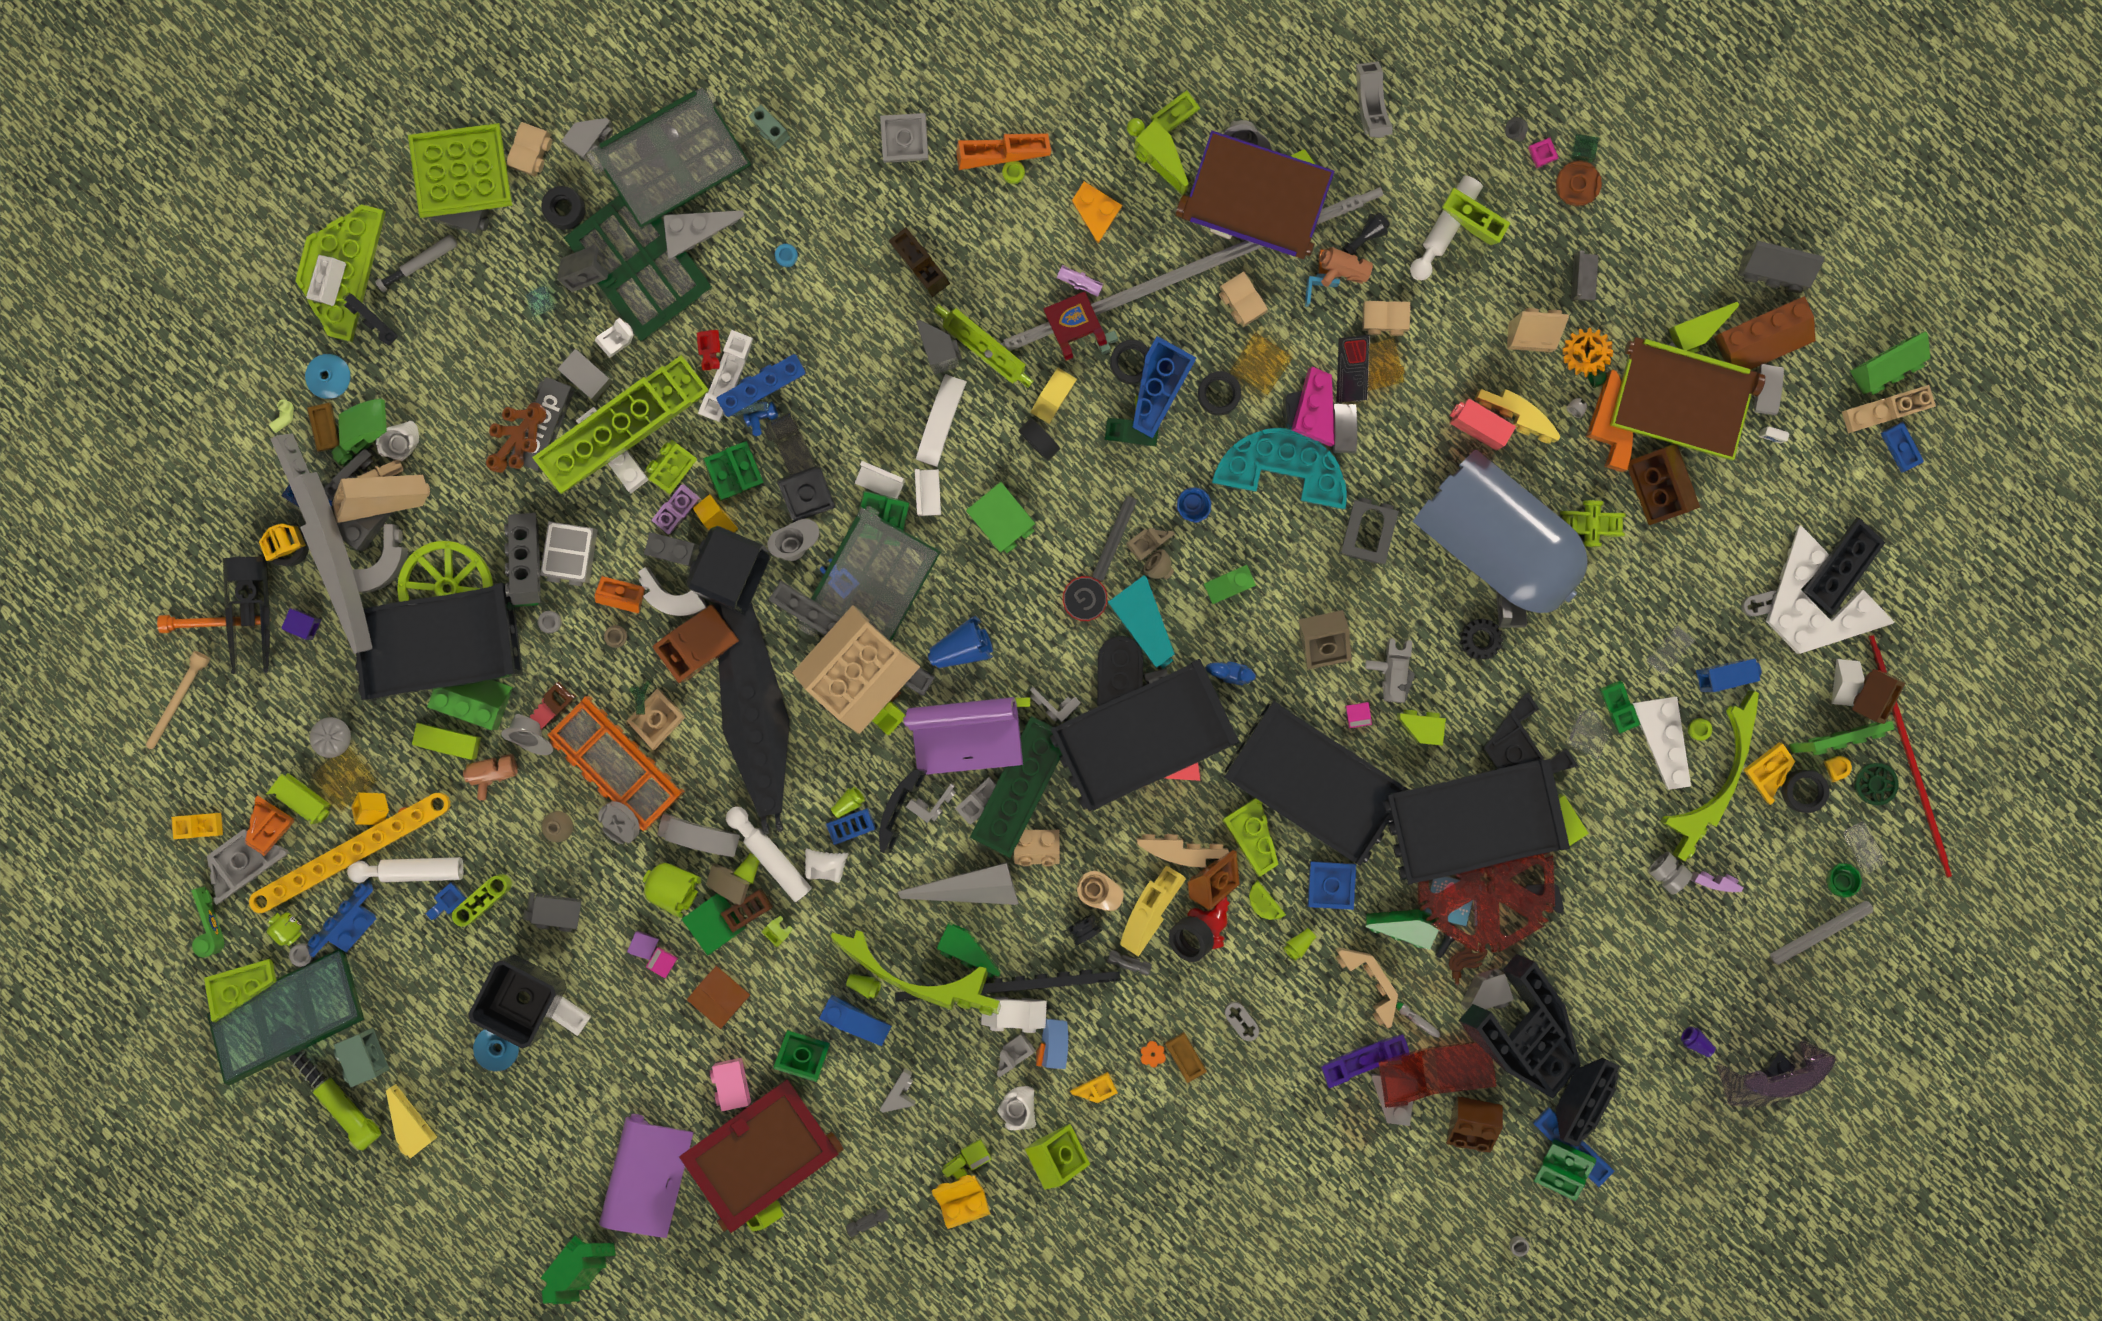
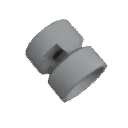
[1648,852,1693,895]

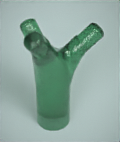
[629,680,651,715]

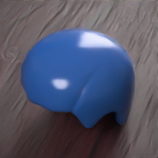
[1177,487,1212,523]

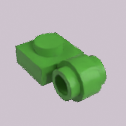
[332,439,376,467]

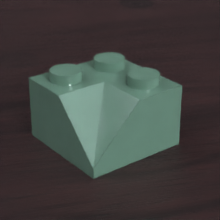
[334,1028,389,1087]

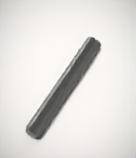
[1092,496,1137,581]

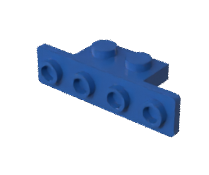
[716,354,806,417]
[307,879,376,957]

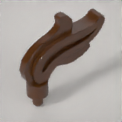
[1448,944,1488,985]

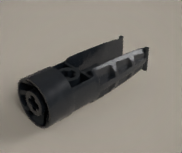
[223,557,270,675]

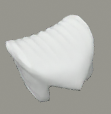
[376,421,419,461]
[805,848,849,883]
[997,1086,1036,1130]

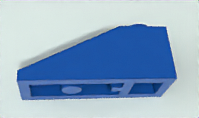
[819,995,892,1046]

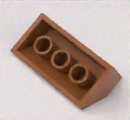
[1714,296,1816,369]

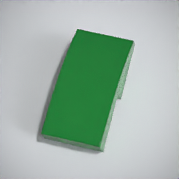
[1599,681,1641,733]

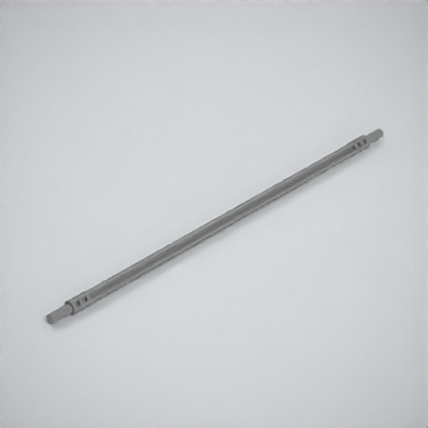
[984,187,1383,358]

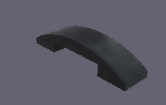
[879,769,927,853]

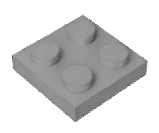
[880,113,929,163]

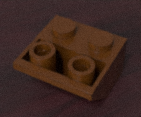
[1852,669,1906,724]
[1446,1096,1503,1153]

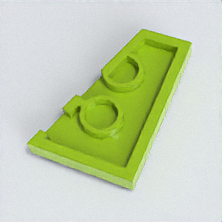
[1222,798,1279,877]

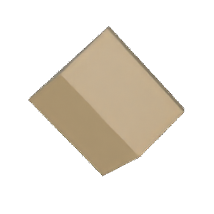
[627,688,685,750]

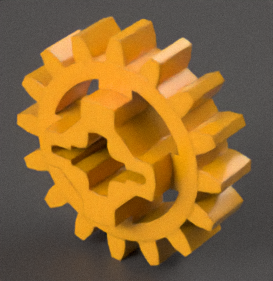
[1563,328,1613,377]

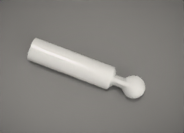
[1410,175,1483,281]
[726,806,812,902]
[347,857,464,883]

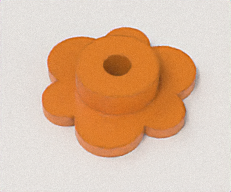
[1141,1041,1166,1068]

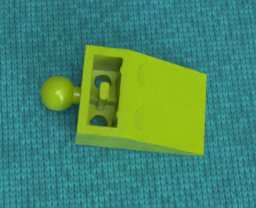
[1127,118,1189,195]

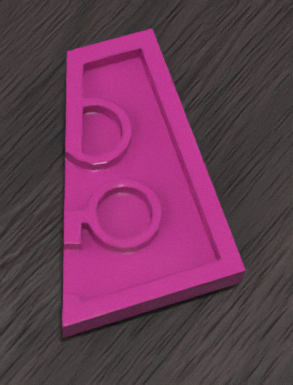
[1292,367,1335,447]

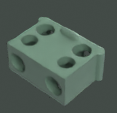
[749,104,790,150]

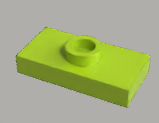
[1150,90,1200,133]

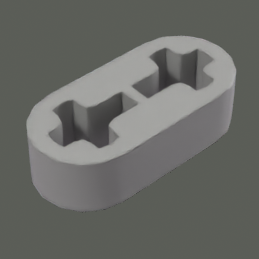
[1741,591,1777,616]
[1224,1001,1259,1041]

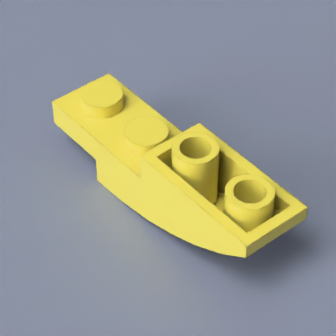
[1474,389,1560,444]
[1120,866,1186,957]

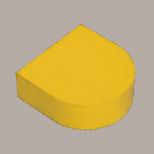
[1823,756,1852,782]

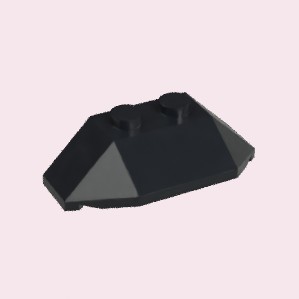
[1555,1058,1620,1147]

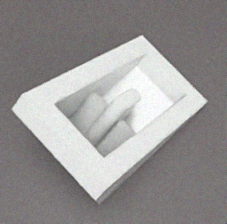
[1832,659,1865,706]

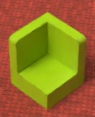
[872,701,906,735]

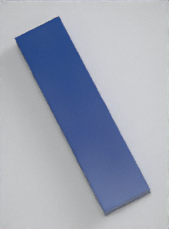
[1533,1107,1614,1187]

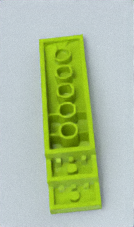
[532,355,709,494]

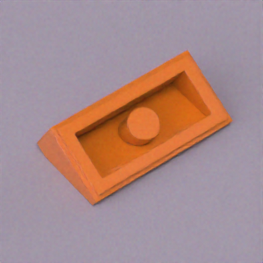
[595,576,645,613]

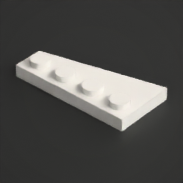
[1632,697,1691,790]

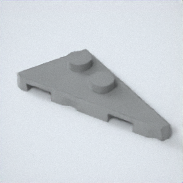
[664,210,744,261]

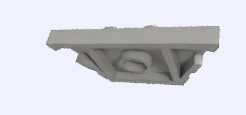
[207,829,290,905]

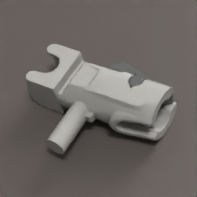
[1365,638,1415,703]

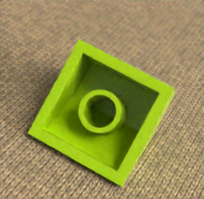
[1025,1124,1090,1190]

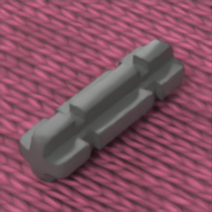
[1107,950,1152,976]
[846,1208,889,1237]

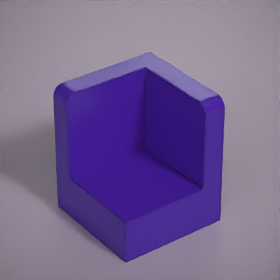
[281,608,322,640]

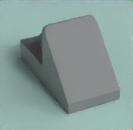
[880,1068,916,1113]

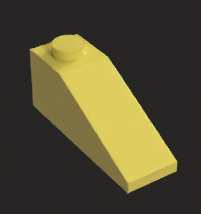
[386,1084,437,1158]

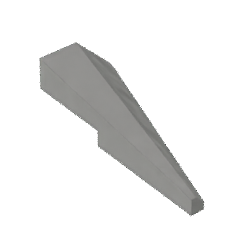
[898,862,1019,905]

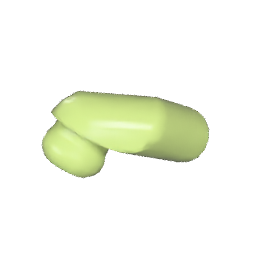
[269,399,294,433]

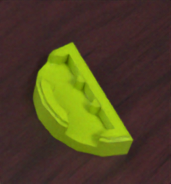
[1249,880,1286,920]

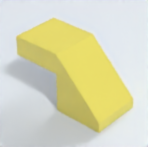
[1030,368,1077,424]

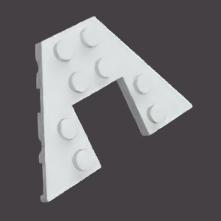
[1766,525,1894,654]

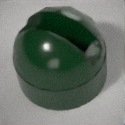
[1588,369,1607,388]

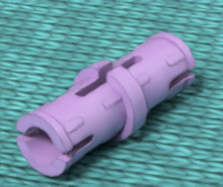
[1057,265,1103,297]

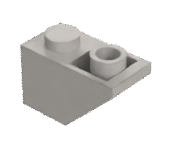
[562,118,614,162]

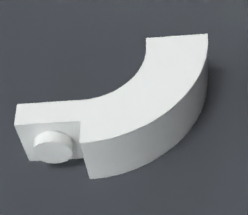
[638,567,708,616]

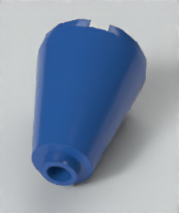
[928,616,993,668]

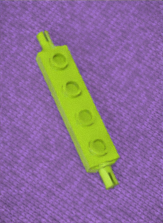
[933,304,1034,388]

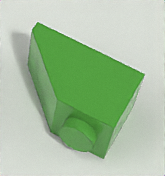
[1204,565,1256,605]

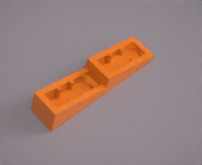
[956,134,1051,170]

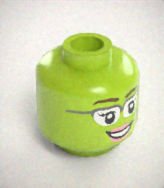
[267,912,302,946]

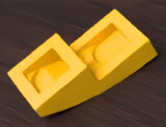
[171,813,223,839]

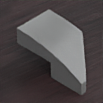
[997,1032,1036,1077]

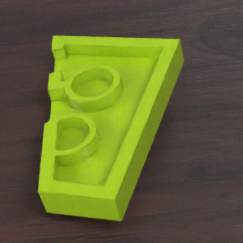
[204,959,277,1023]

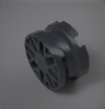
[1066,914,1102,946]

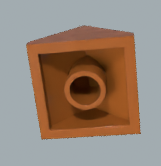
[687,965,750,1029]

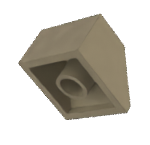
[1298,610,1352,670]

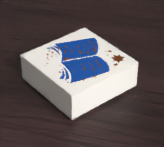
[1759,427,1789,443]

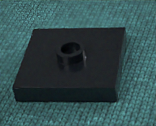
[777,465,836,522]

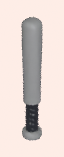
[375,235,457,292]

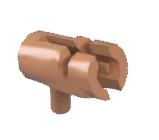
[1320,247,1373,287]
[463,754,518,800]

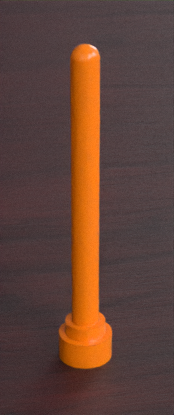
[157,615,271,633]

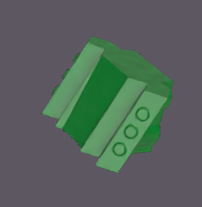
[541,1235,616,1305]

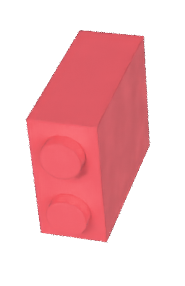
[1449,399,1516,451]

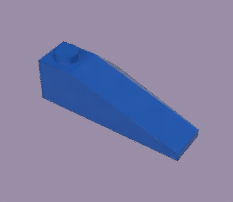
[1133,336,1196,438]

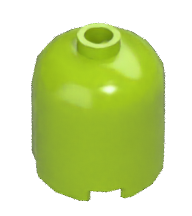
[643,863,701,918]

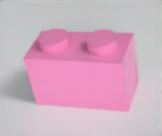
[710,1058,751,1112]

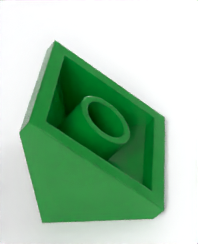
[773,1030,830,1082]

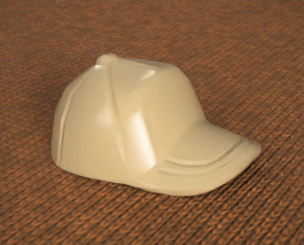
[1077,871,1124,911]

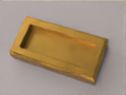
[307,403,340,452]
[1165,1032,1207,1083]

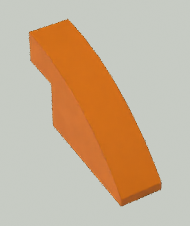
[1586,370,1633,472]

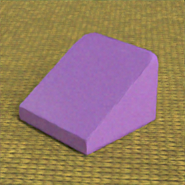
[627,930,659,960]

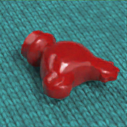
[1187,897,1230,949]

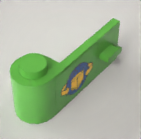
[191,886,225,958]

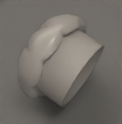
[309,717,351,758]

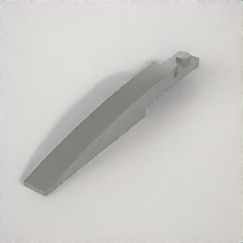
[271,434,372,654]

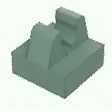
[1093,330,1118,355]

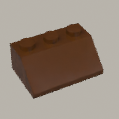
[1628,444,1700,525]

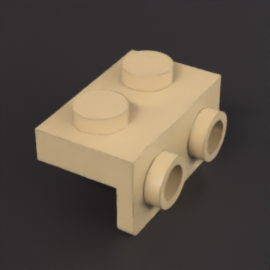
[1014,830,1060,866]

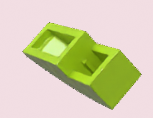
[412,723,481,760]

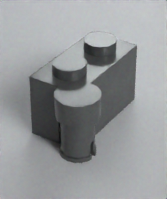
[523,892,582,932]

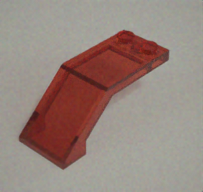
[1379,1042,1497,1108]

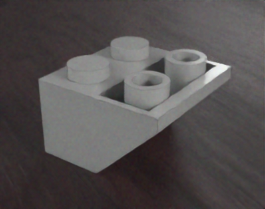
[1461,968,1514,1011]

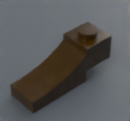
[888,227,950,298]

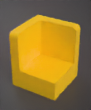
[351,792,389,825]

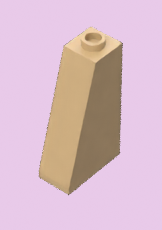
[332,475,430,523]

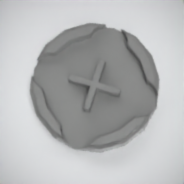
[598,801,640,844]

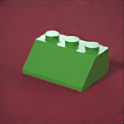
[1850,331,1930,395]
[427,680,513,730]

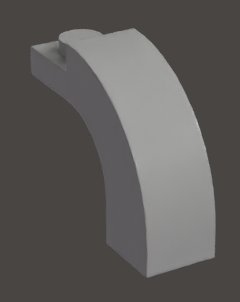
[1356,61,1392,138]
[352,524,408,593]
[657,813,740,857]

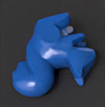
[1205,661,1256,685]

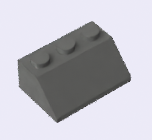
[1738,241,1825,293]
[916,320,962,375]

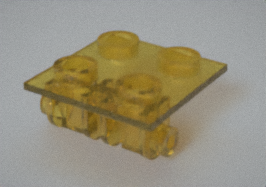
[1368,338,1405,391]

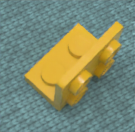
[932,1175,991,1229]

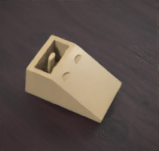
[1507,308,1569,352]

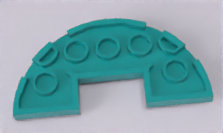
[1212,428,1347,510]

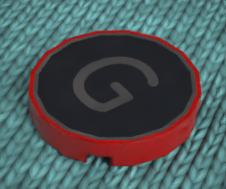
[1063,576,1107,621]

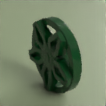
[1854,763,1899,805]

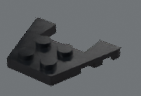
[1483,692,1578,773]

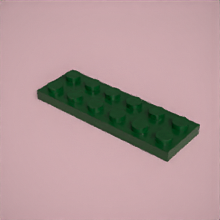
[969,716,1062,858]

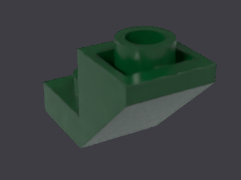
[1104,418,1159,447]

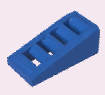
[826,808,876,845]

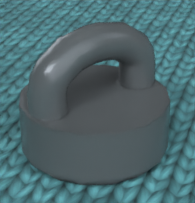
[1505,117,1528,142]

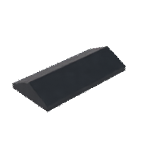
[1804,517,1885,616]

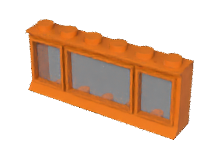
[547,696,685,831]

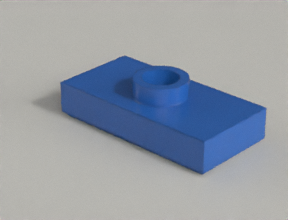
[1880,422,1924,473]

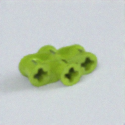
[1560,500,1626,547]

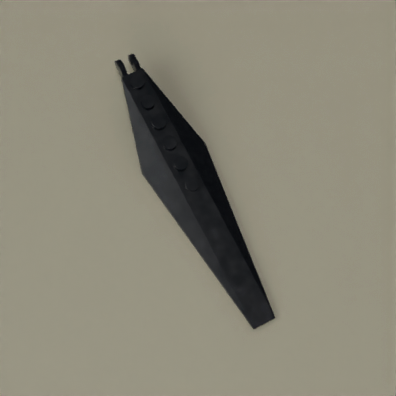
[715,602,790,835]

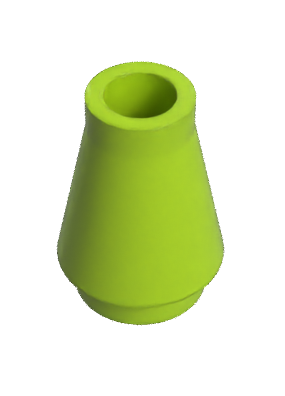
[831,787,865,818]
[733,853,760,887]
[1283,928,1317,961]
[846,974,882,999]

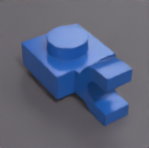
[425,882,467,920]

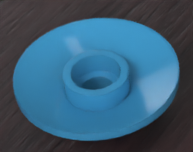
[305,354,351,399]
[473,1029,519,1071]

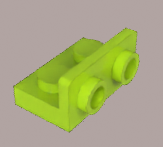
[645,440,697,494]

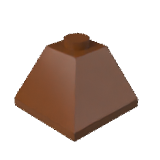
[1188,850,1240,910]

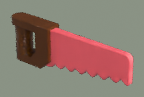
[530,681,577,730]

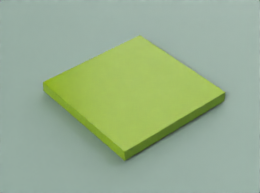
[408,123,513,218]

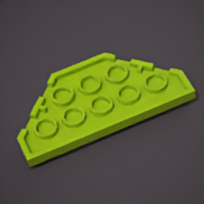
[295,204,386,343]

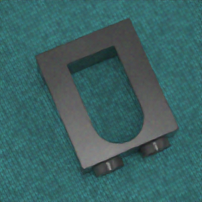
[1339,497,1399,565]

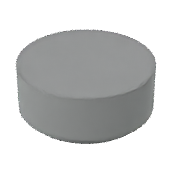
[538,611,562,634]
[289,943,313,967]

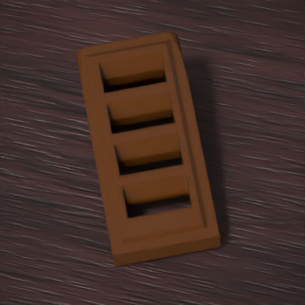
[721,888,773,932]

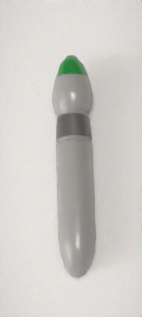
[1396,1002,1440,1038]

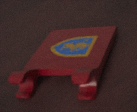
[1043,291,1107,360]

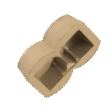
[506,122,552,177]
[1219,272,1268,327]
[1362,301,1410,336]

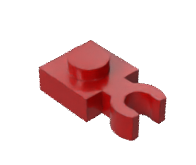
[696,330,721,371]

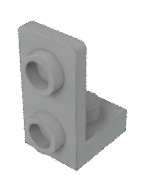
[1030,687,1081,722]
[906,783,956,823]

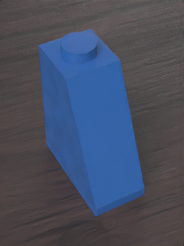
[1696,658,1762,692]

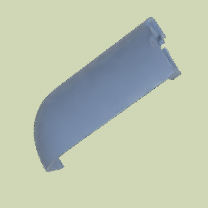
[1412,450,1587,613]

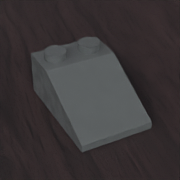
[331,470,392,551]

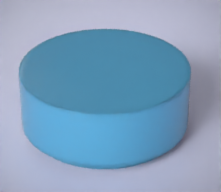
[775,244,798,267]

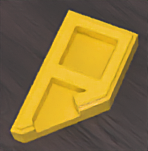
[1070,1072,1118,1103]

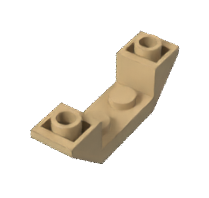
[1335,947,1398,1028]

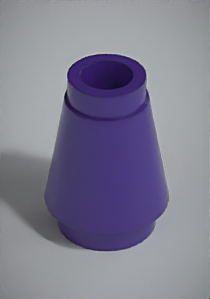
[1681,1026,1716,1057]

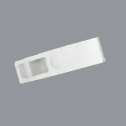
[576,407,649,493]

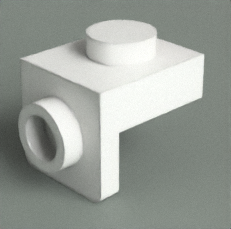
[595,318,634,358]

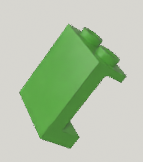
[966,482,1036,554]

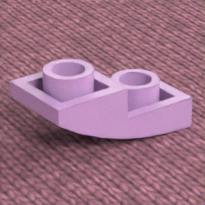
[652,484,701,535]
[1691,871,1743,892]

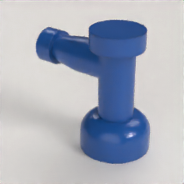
[743,401,779,436]

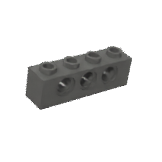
[504,513,541,605]

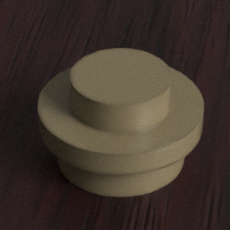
[604,625,627,648]

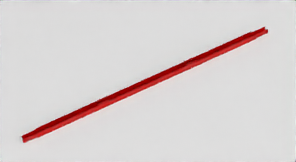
[1868,635,1952,878]

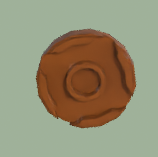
[1556,160,1602,207]

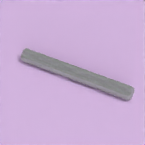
[1770,901,1874,965]

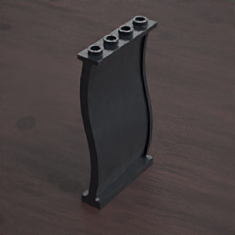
[355,583,523,701]
[1050,659,1240,813]
[1221,700,1409,866]
[1383,758,1570,885]

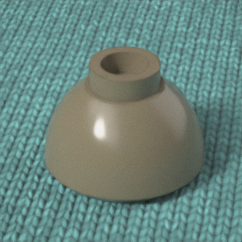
[1144,549,1174,579]
[541,811,573,842]

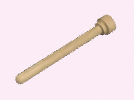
[146,651,211,749]

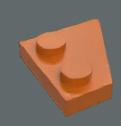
[245,796,294,856]

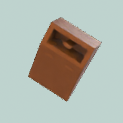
[652,604,739,683]

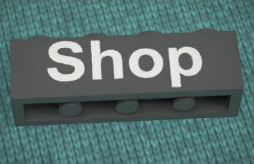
[512,377,575,473]

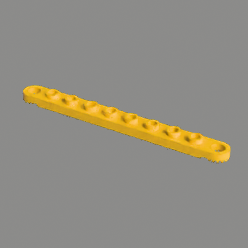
[249,793,451,913]

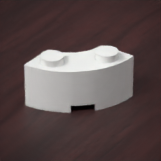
[981,997,1047,1033]

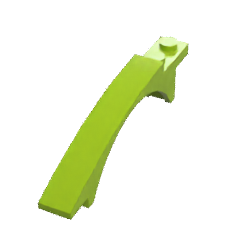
[1660,691,1759,861]
[831,930,1001,1016]

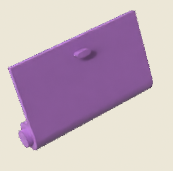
[903,697,1023,775]
[599,1114,693,1238]

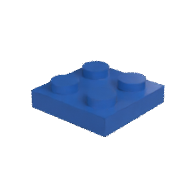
[1307,861,1356,910]

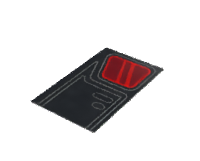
[1336,335,1370,403]

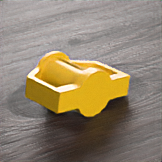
[259,523,306,561]

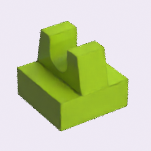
[761,916,793,947]
[942,1153,968,1180]

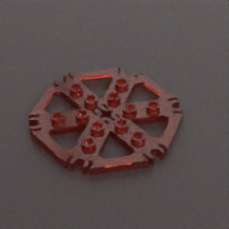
[1417,852,1555,953]

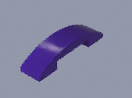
[1321,1034,1411,1088]

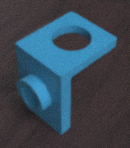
[1305,274,1340,307]

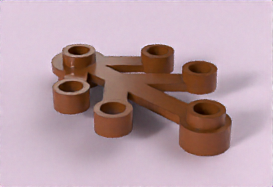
[486,402,546,473]

